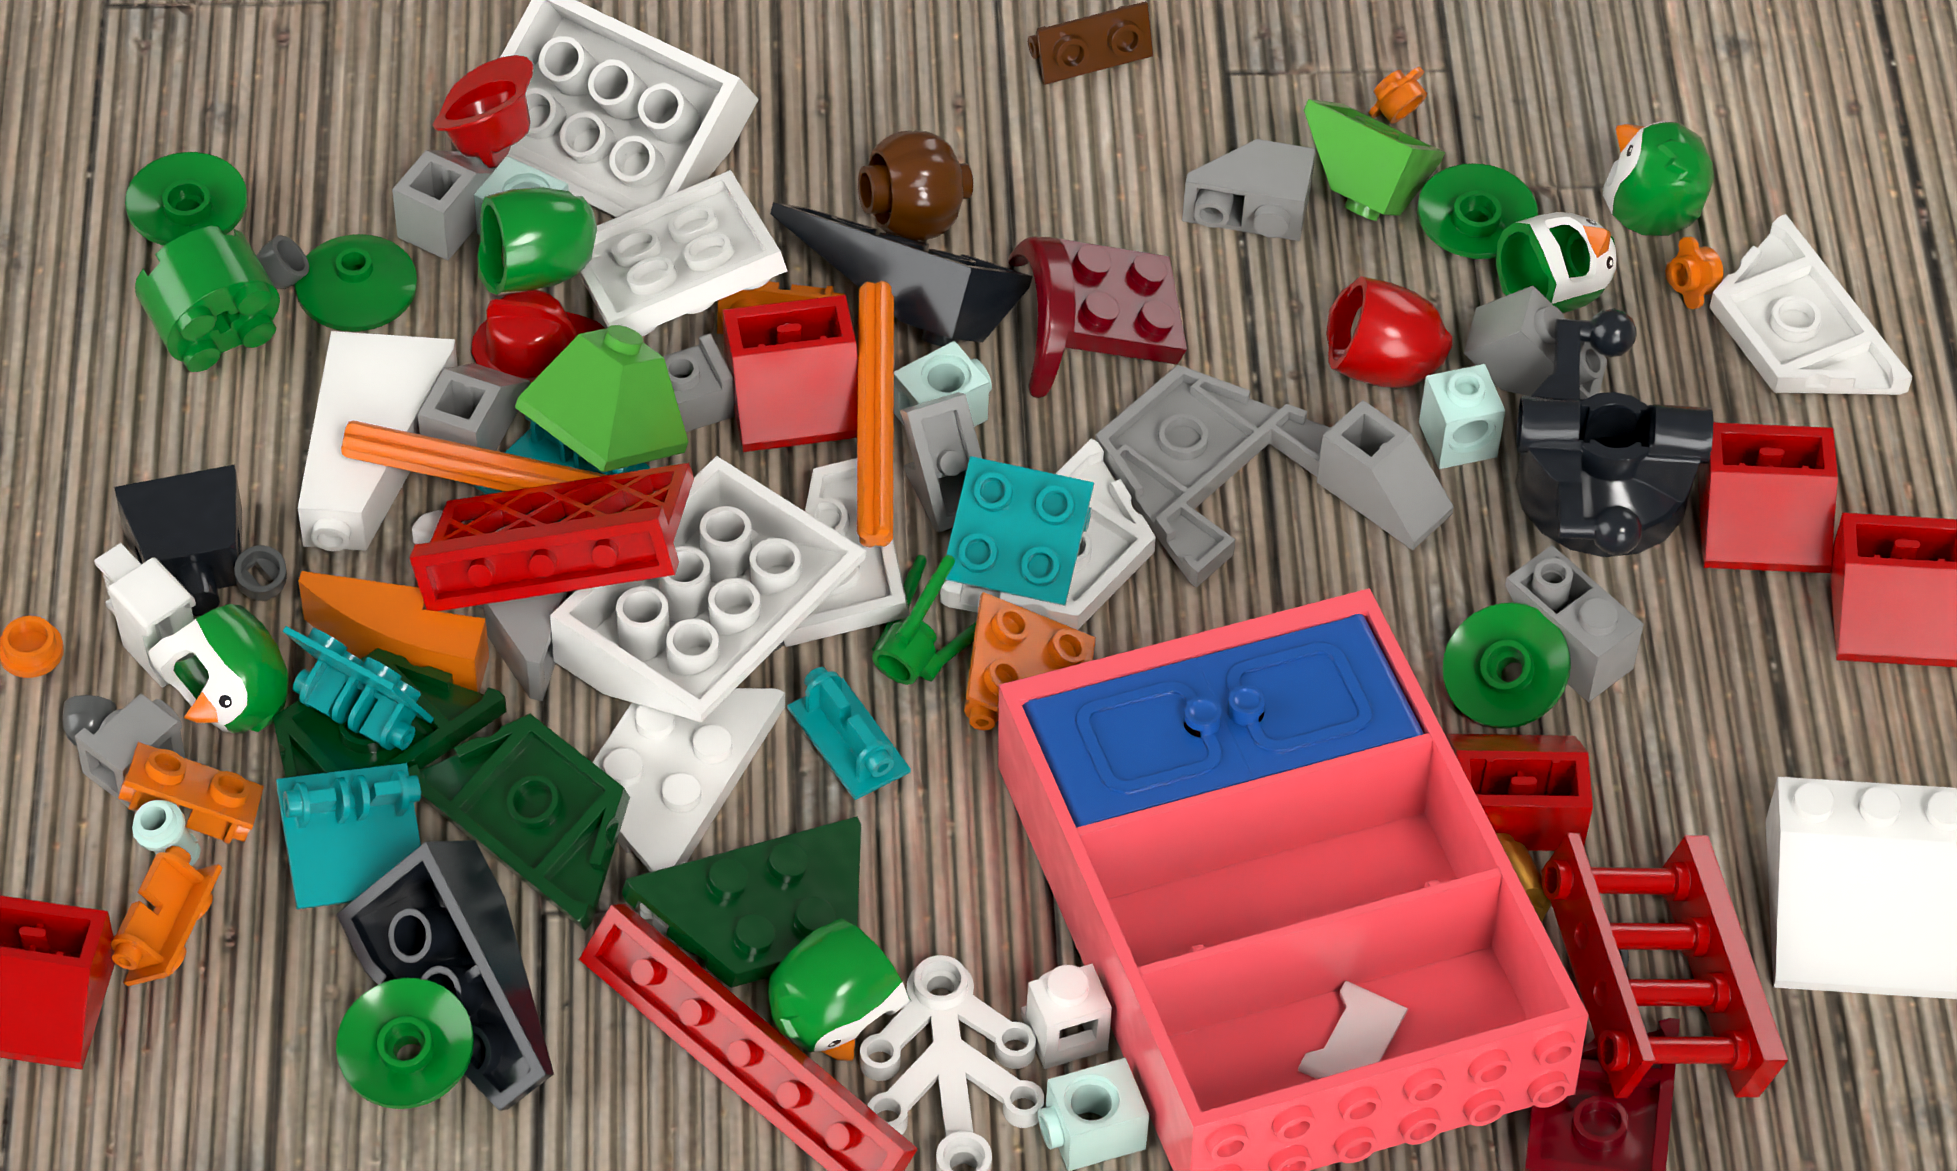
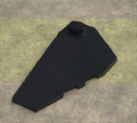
[770,202,1033,347]
[336,840,554,1111]

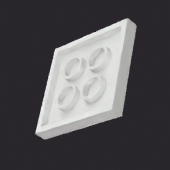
[579,170,787,336]

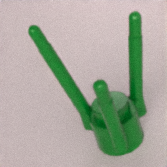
[872,555,976,685]

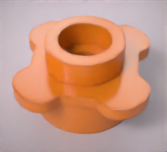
[1368,67,1428,124]
[1665,236,1724,309]

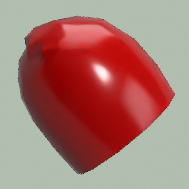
[1326,276,1453,388]

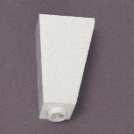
[298,331,457,551]

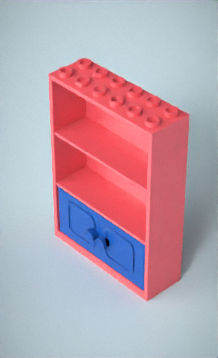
[998,588,1589,1171]

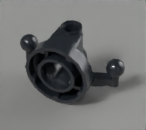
[1515,308,1713,557]

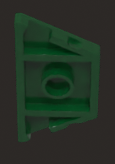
[273,648,507,778]
[408,713,630,931]
[622,816,861,988]

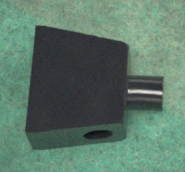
[114,464,242,616]

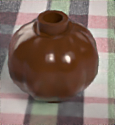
[858,130,973,241]

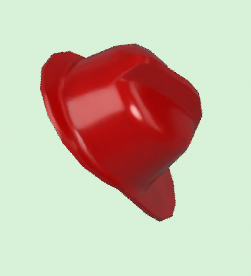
[432,55,534,168]
[471,289,606,384]

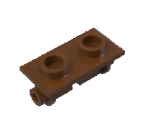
[1028,1,1153,85]

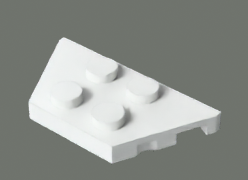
[1709,214,1912,395]
[940,438,1156,630]
[593,688,785,872]

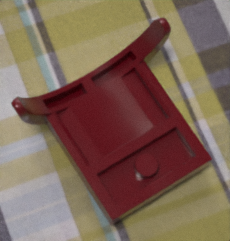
[1008,236,1187,398]

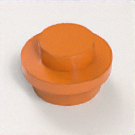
[0,616,64,678]

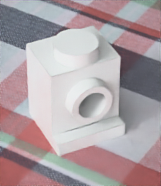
[1021,964,1112,1069]

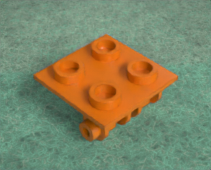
[964,592,1096,730]

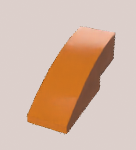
[298,571,489,693]

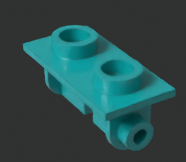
[787,667,911,800]

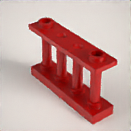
[1541,833,1788,1098]

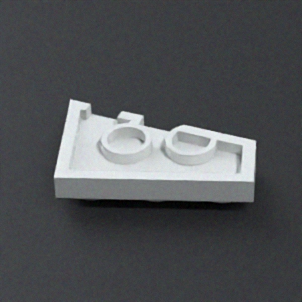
[784,458,909,647]

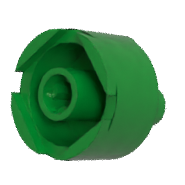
[135,226,280,372]

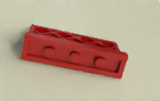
[409,463,694,611]

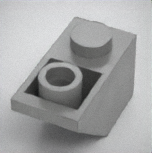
[1182,139,1316,241]
[392,150,497,261]
[1464,286,1607,399]
[418,363,530,451]
[1316,400,1454,550]
[1505,545,1644,703]

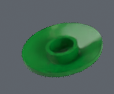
[125,152,248,246]
[1417,163,1538,259]
[295,234,417,332]
[1442,603,1571,729]
[336,978,474,1109]

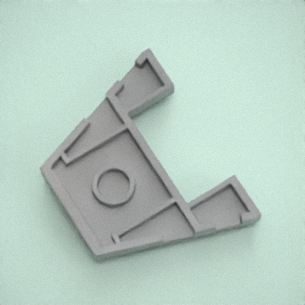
[1095,365,1337,588]

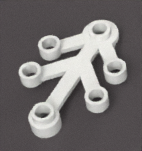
[860,955,1045,1171]

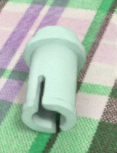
[132,800,201,866]

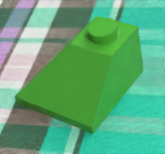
[1304,99,1445,221]
[515,325,689,472]

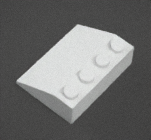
[501,0,759,218]
[550,456,866,722]
[1766,777,1957,999]

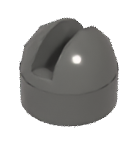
[256,235,309,289]
[234,545,287,602]
[62,695,117,747]

